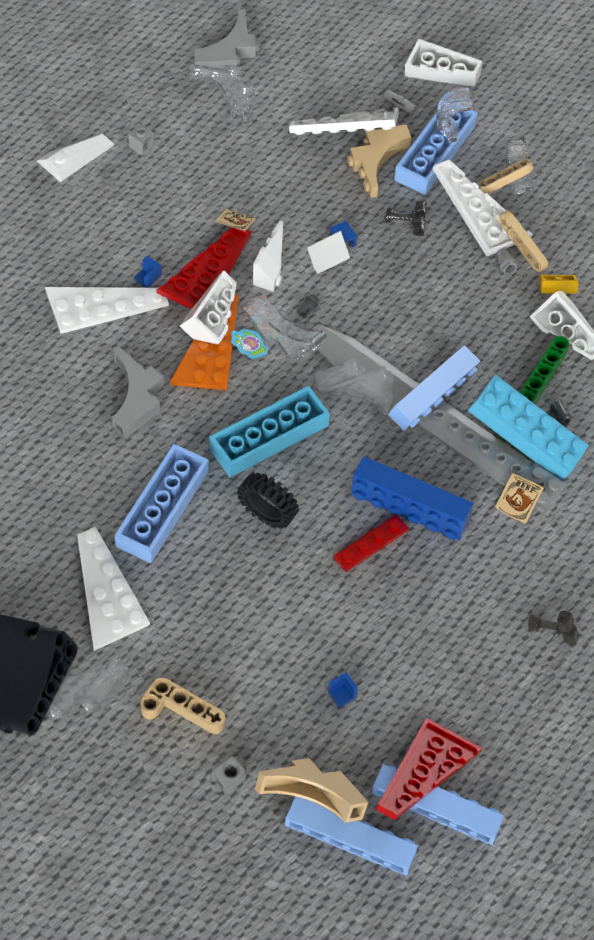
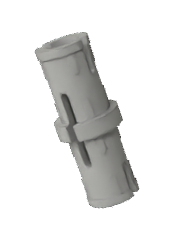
[383,89,418,115]

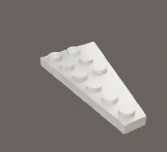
[289,107,399,135]
[433,160,533,257]
[45,287,169,334]
[77,527,150,651]

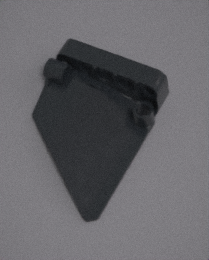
[0,614,78,735]

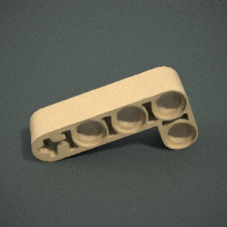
[141,678,225,734]

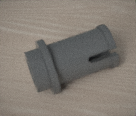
[297,295,319,318]
[551,400,571,426]

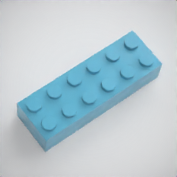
[468,374,589,481]
[209,386,330,478]

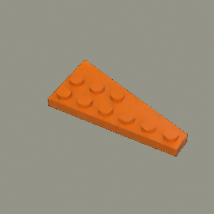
[170,294,239,390]

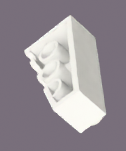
[405,39,482,86]

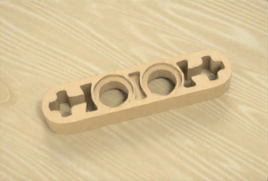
[476,158,534,194]
[498,210,548,272]

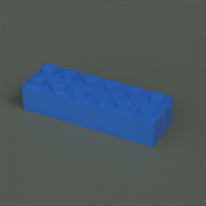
[351,456,473,541]

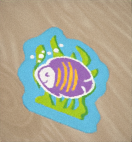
[231,329,268,359]

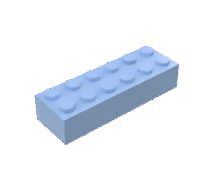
[394,99,478,195]
[115,444,209,563]

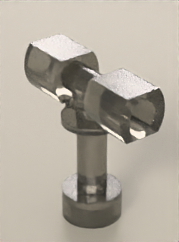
[385,201,427,236]
[528,611,579,645]

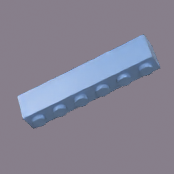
[388,345,480,431]
[372,764,504,845]
[285,796,418,876]

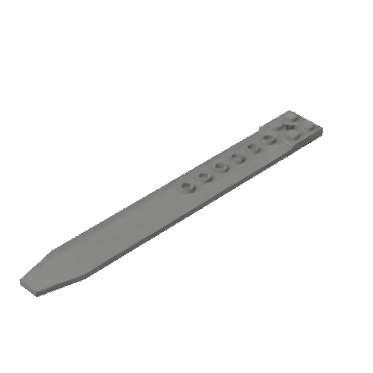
[306,324,567,513]

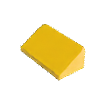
[539,275,579,293]

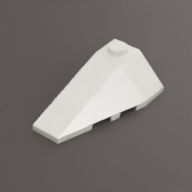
[37,134,114,182]
[253,221,283,292]
[180,270,237,344]
[530,291,594,360]

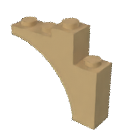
[347,124,411,198]
[255,758,368,823]

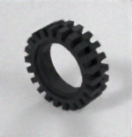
[237,473,299,529]

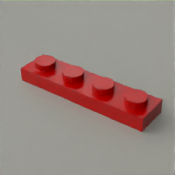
[334,514,409,572]

